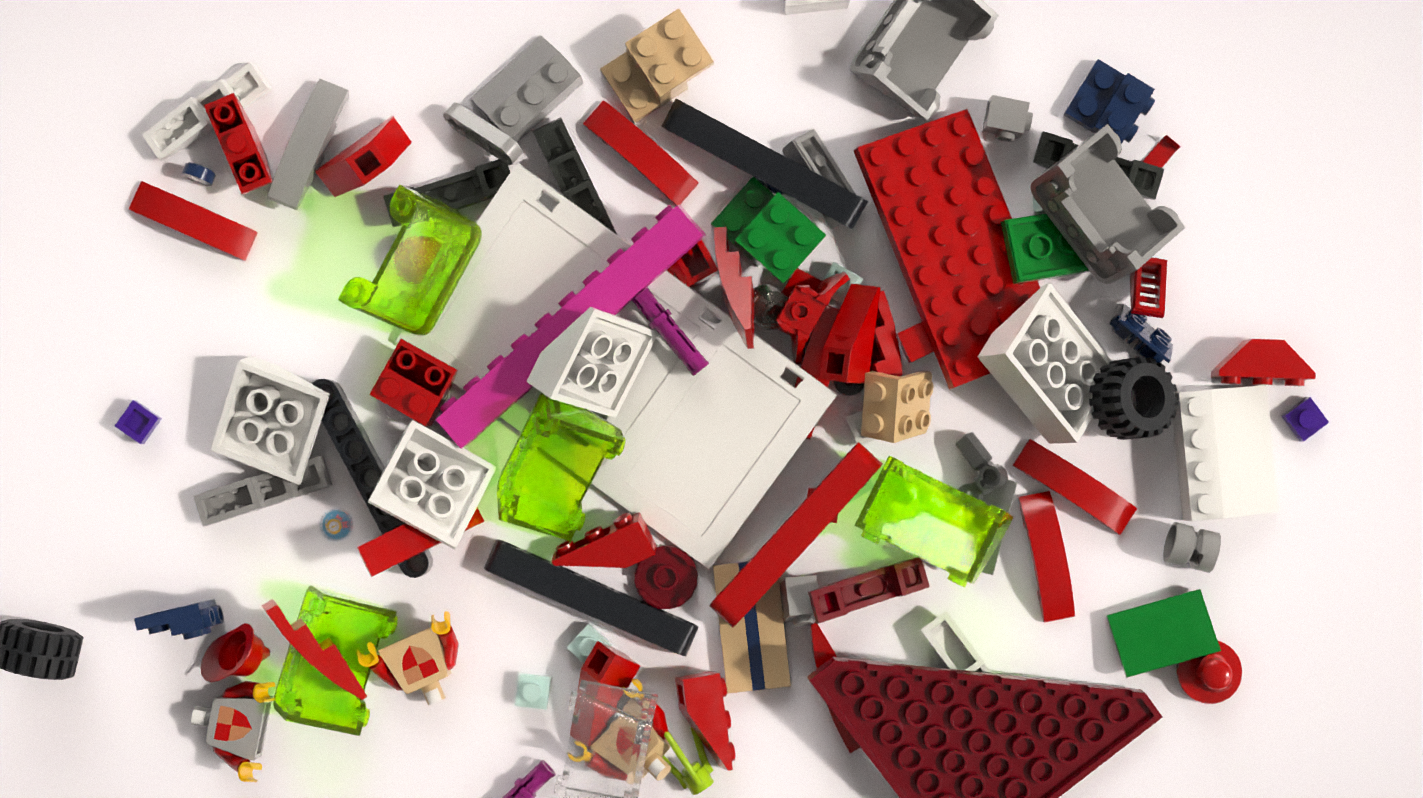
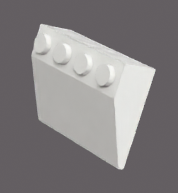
[977,283,1111,444]
[1172,385,1279,522]

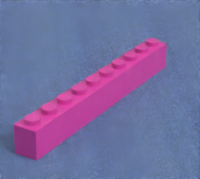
[435,205,706,449]

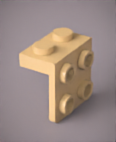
[861,370,934,443]

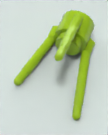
[662,727,714,795]

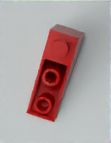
[820,283,881,384]
[551,512,656,568]
[571,641,641,749]
[675,671,736,771]

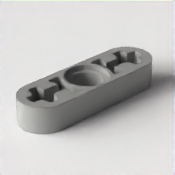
[443,102,523,165]

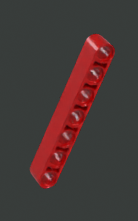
[709,442,883,628]

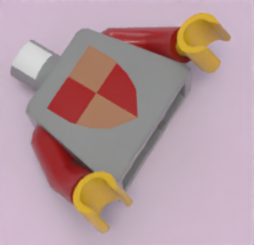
[191,681,276,783]

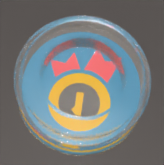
[319,509,353,541]

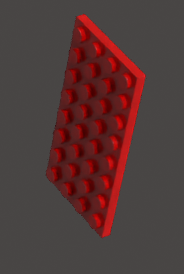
[853,108,1040,390]

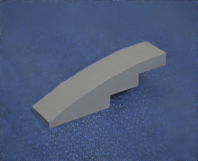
[267,78,349,211]
[193,456,333,527]

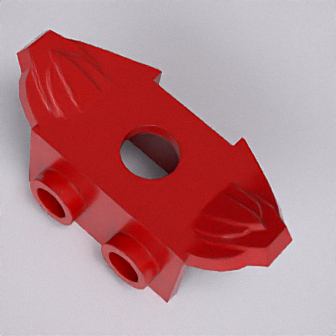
[765,268,850,364]

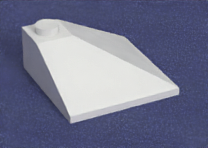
[527,307,658,418]
[210,356,330,485]
[368,420,497,550]

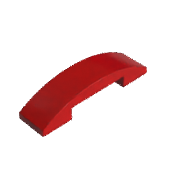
[583,100,699,206]
[128,181,258,261]
[1012,439,1137,535]
[1018,491,1075,623]

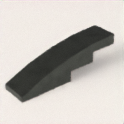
[533,117,617,234]

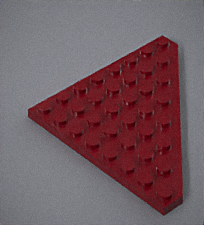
[807,657,1163,798]

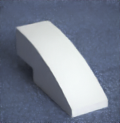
[921,611,993,674]

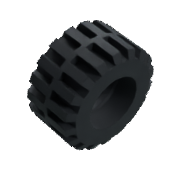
[1089,356,1178,440]
[0,619,84,680]

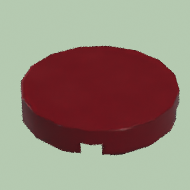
[634,545,698,609]

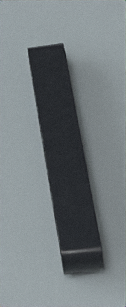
[661,98,868,230]
[312,379,433,578]
[484,539,699,657]

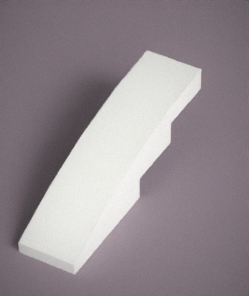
[142,62,272,161]

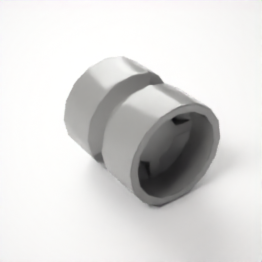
[1163,522,1221,573]

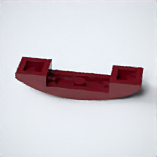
[808,557,930,624]

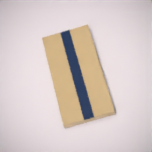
[713,561,791,694]

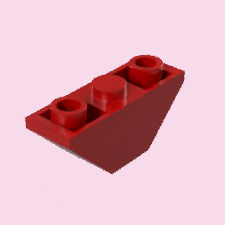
[204,93,273,195]
[315,115,412,197]
[1211,339,1316,386]

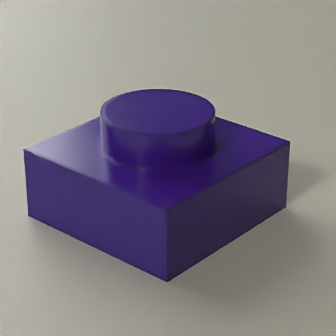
[1281,397,1330,442]
[114,400,162,444]

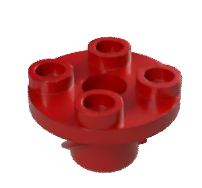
[1177,641,1242,704]

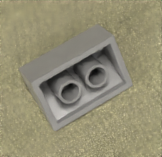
[470,35,584,142]

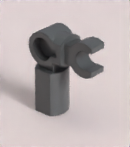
[955,432,1008,508]

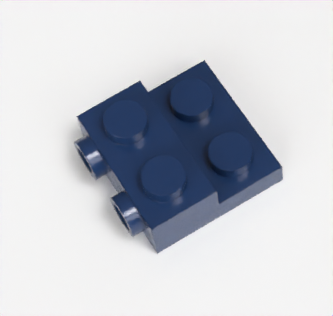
[1063,59,1156,144]
[134,599,224,640]

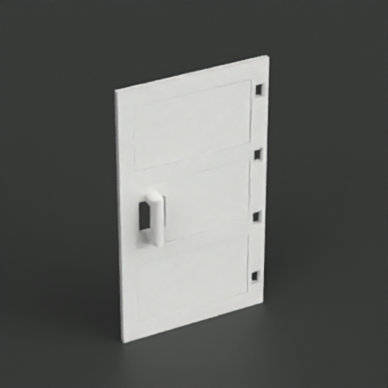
[396,163,837,570]

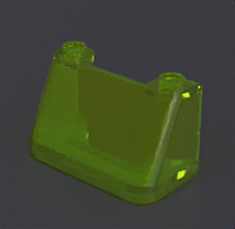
[338,184,482,336]
[497,392,626,542]
[854,455,1014,588]
[273,585,398,736]

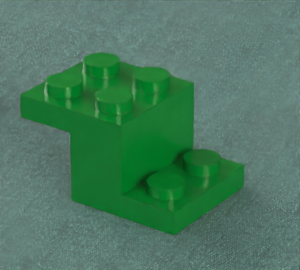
[711,176,826,284]

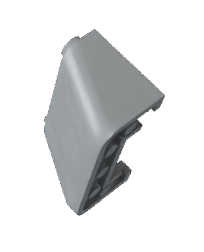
[850,0,999,120]
[1030,124,1186,284]

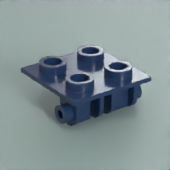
[1109,304,1173,363]

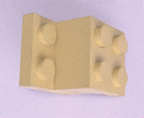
[600,8,714,123]

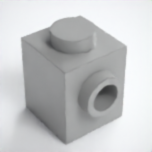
[982,95,1033,142]
[780,575,818,626]

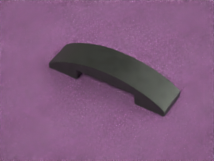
[1033,131,1165,200]
[383,159,510,227]

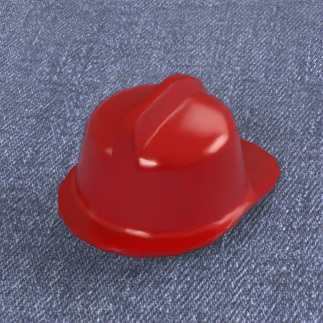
[200,623,270,683]

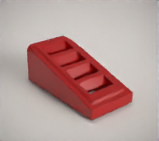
[1130,257,1168,318]

